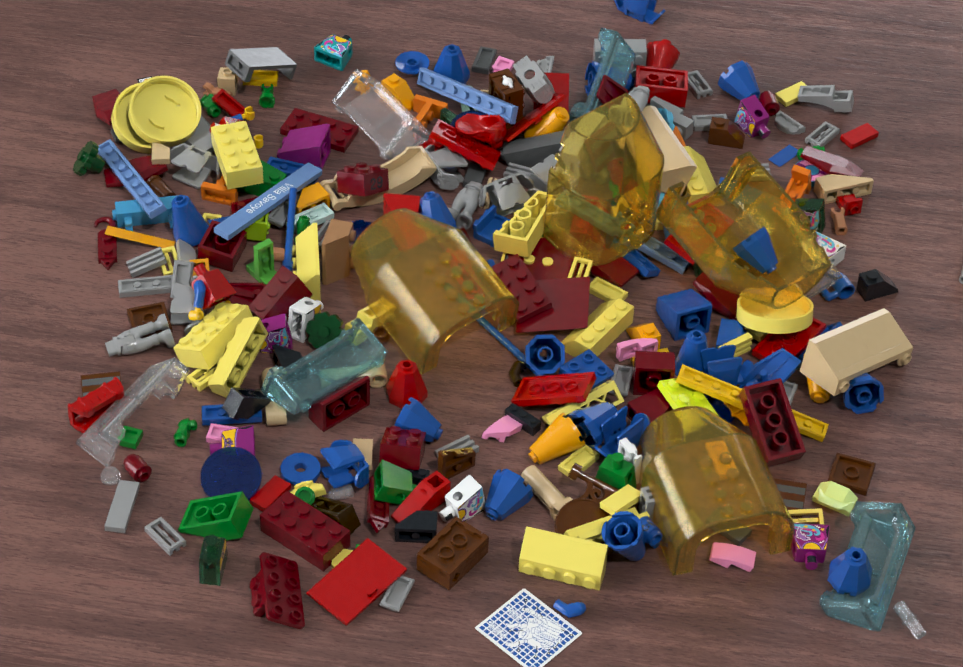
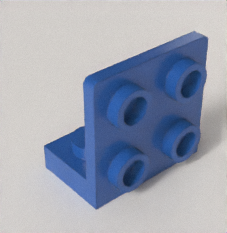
[559,349,614,390]

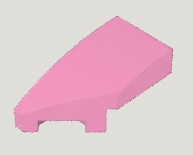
[491,56,515,73]
[482,415,522,443]

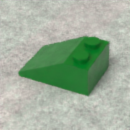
[178,491,254,541]

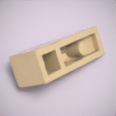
[813,174,874,205]

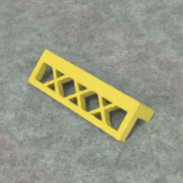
[541,380,624,425]
[564,507,650,543]

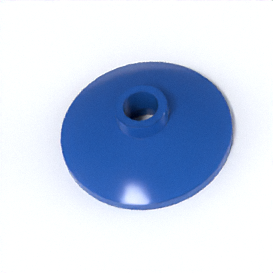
[395,51,429,75]

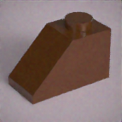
[708,117,745,149]

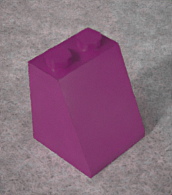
[277,124,331,170]

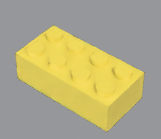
[211,121,263,189]
[173,302,253,370]

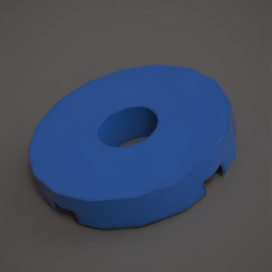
[280,452,321,486]

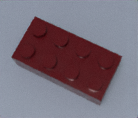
[739,378,806,468]
[260,491,351,572]

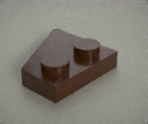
[438,447,476,479]

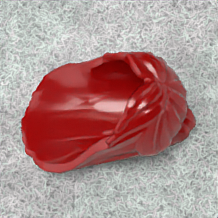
[455,113,507,149]

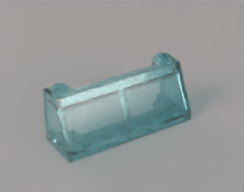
[569,28,636,133]
[261,317,388,415]
[820,501,916,631]

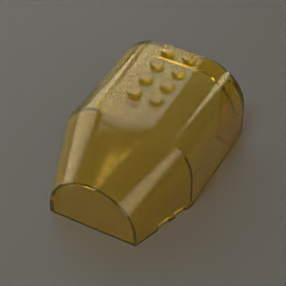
[543,92,665,266]
[656,151,832,309]
[351,208,519,375]
[640,406,795,576]

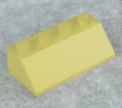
[682,146,724,208]
[292,223,321,301]
[561,298,634,357]
[208,317,268,398]
[519,526,608,590]

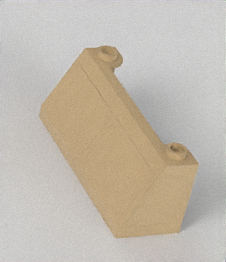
[608,106,697,196]
[800,308,913,396]

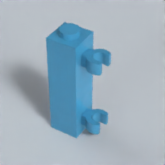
[112,195,178,231]

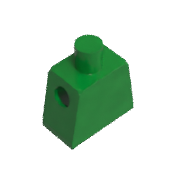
[595,452,637,490]
[374,460,417,505]

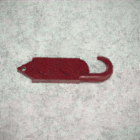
[94,217,118,270]
[367,474,389,533]

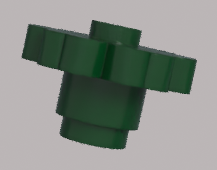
[73,141,105,176]
[306,311,346,351]

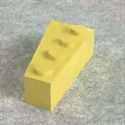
[493,190,557,258]

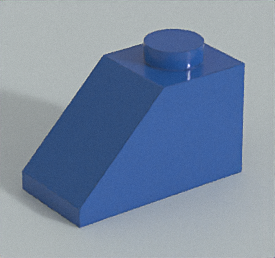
[716,318,747,349]

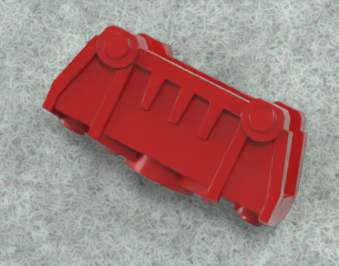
[68,377,127,437]

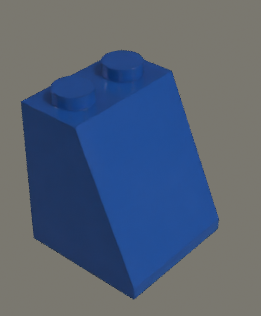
[656,288,712,341]

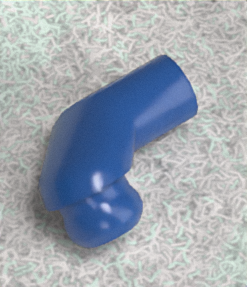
[553,599,586,618]

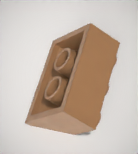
[322,219,356,285]

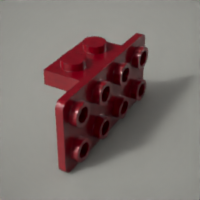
[250,552,305,629]

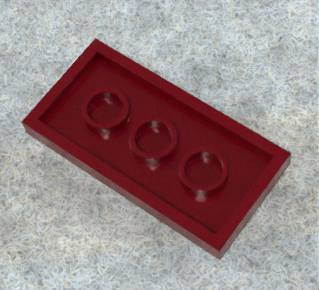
[280,108,359,153]
[484,254,552,324]

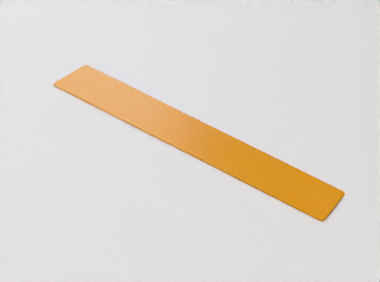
[105,226,175,248]

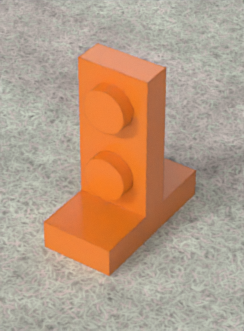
[412,94,448,137]
[777,164,811,215]
[201,175,238,206]

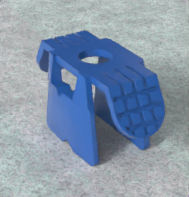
[614,0,666,25]
[701,345,754,386]
[594,406,650,457]
[320,440,369,488]

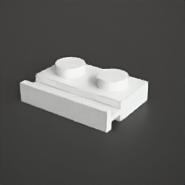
[618,437,642,484]

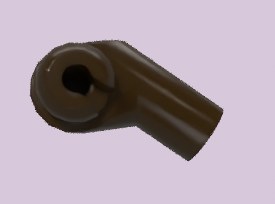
[509,360,526,387]

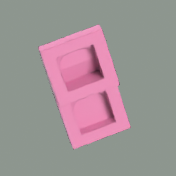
[616,338,658,362]
[709,542,756,572]

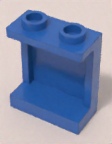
[472,204,510,247]

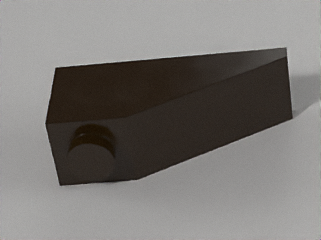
[311,496,361,535]

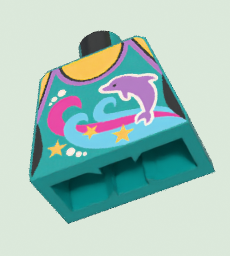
[314,35,353,71]

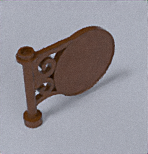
[554,463,639,558]

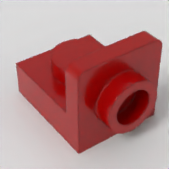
[836,194,863,216]

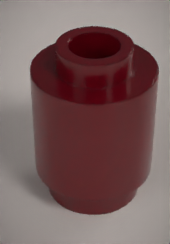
[759,91,780,116]
[123,454,152,482]

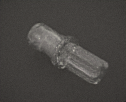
[893,601,926,639]

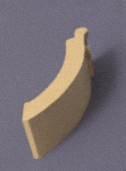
[320,146,437,211]

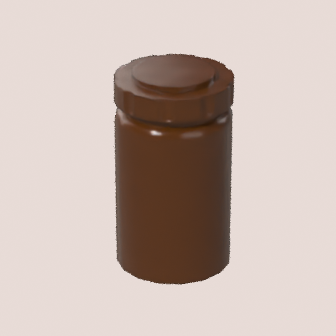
[146,175,176,197]

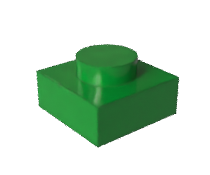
[117,425,143,449]

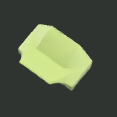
[812,481,858,517]

